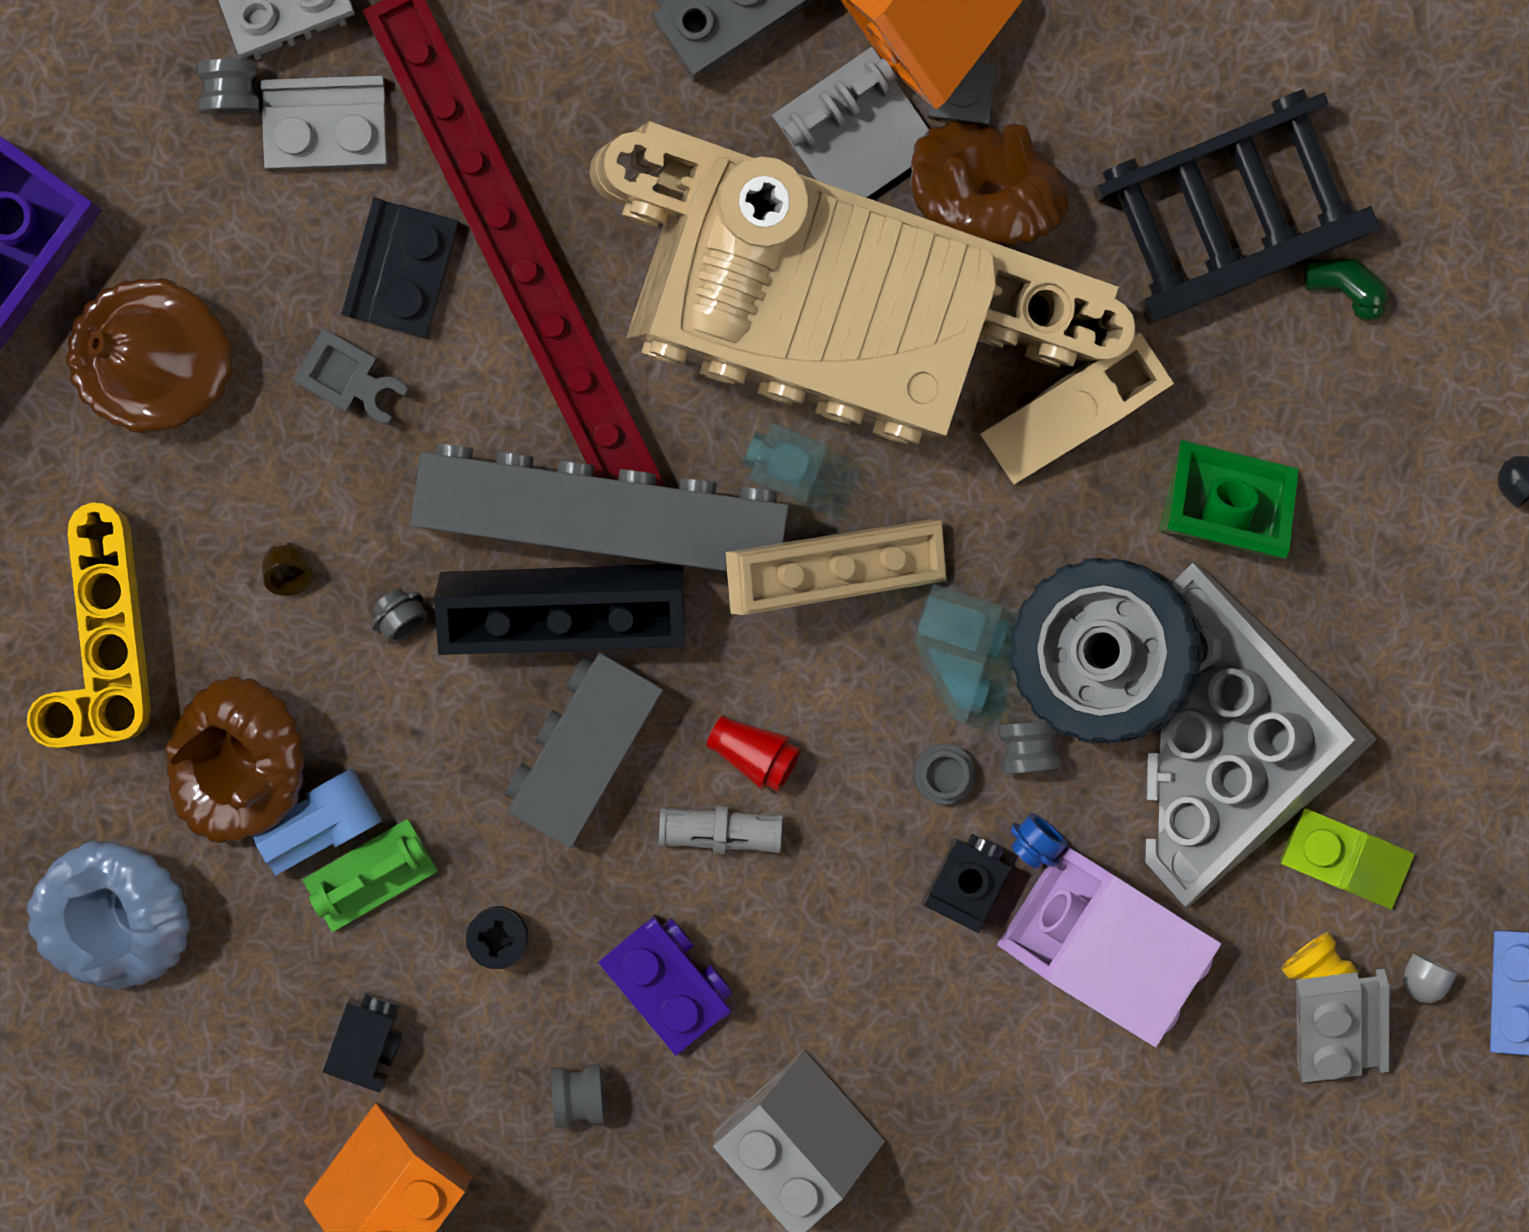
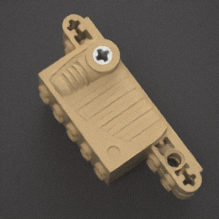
[589,121,1135,444]

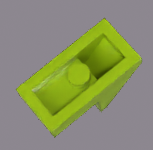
[1279,808,1415,910]

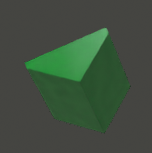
[1158,440,1299,560]

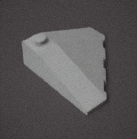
[1145,563,1377,907]

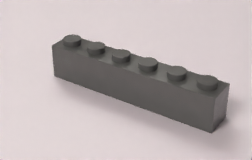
[410,443,788,572]

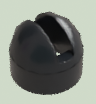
[1498,456,1529,509]

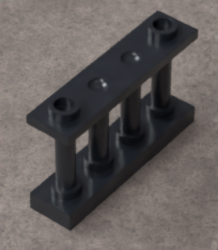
[1093,89,1380,325]

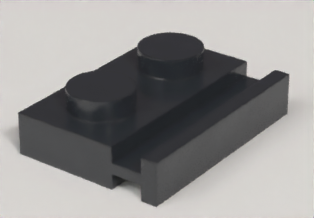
[341,197,460,339]

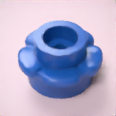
[1011,813,1067,869]

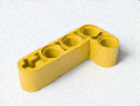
[27,503,151,748]

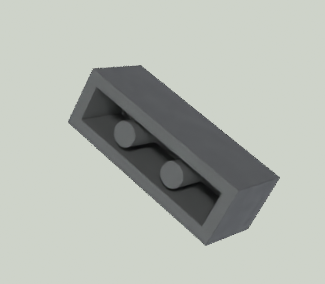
[504,652,663,849]

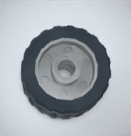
[1010,557,1204,744]

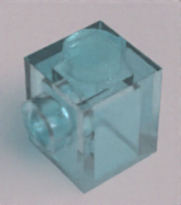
[742,423,829,505]

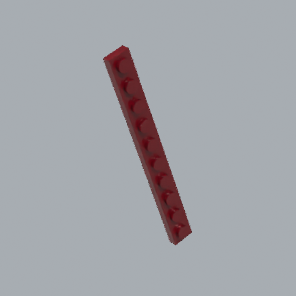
[362,0,666,487]

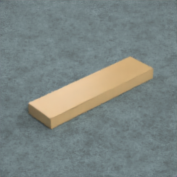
[726,519,947,615]

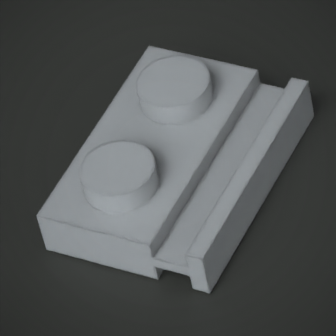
[261,75,388,170]
[1296,969,1390,1083]

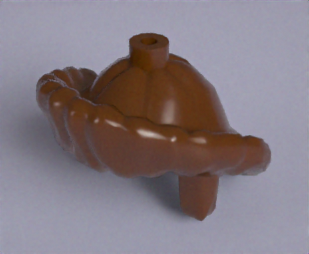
[910,121,1069,247]
[66,278,233,434]
[166,677,305,843]

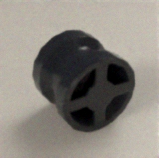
[466,906,528,969]

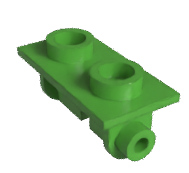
[302,819,438,932]

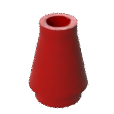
[706,715,801,792]

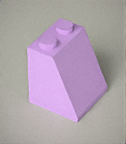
[997,846,1221,1047]

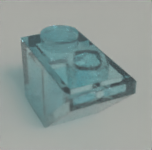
[912,584,1009,723]

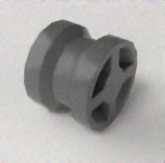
[196,58,259,115]
[997,720,1062,774]
[551,1064,605,1129]

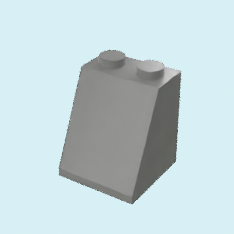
[713,1050,885,1232]

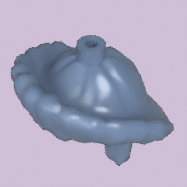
[26,840,190,990]

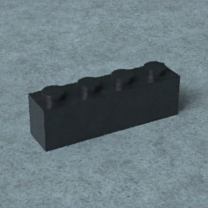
[434,564,686,655]

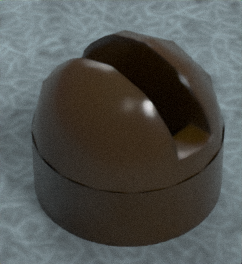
[262,543,312,596]

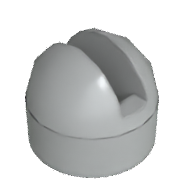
[1403,952,1457,1003]

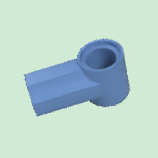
[252,768,382,876]

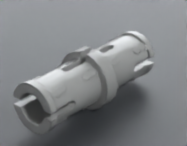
[658,806,782,854]

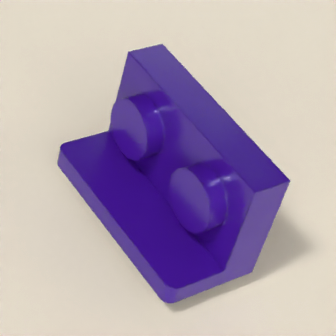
[598,914,734,1056]

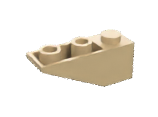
[980,332,1174,484]

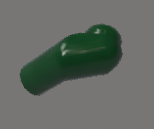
[1304,259,1389,321]

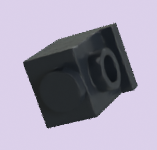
[921,833,1011,933]
[322,993,403,1093]

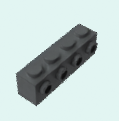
[652,0,817,83]

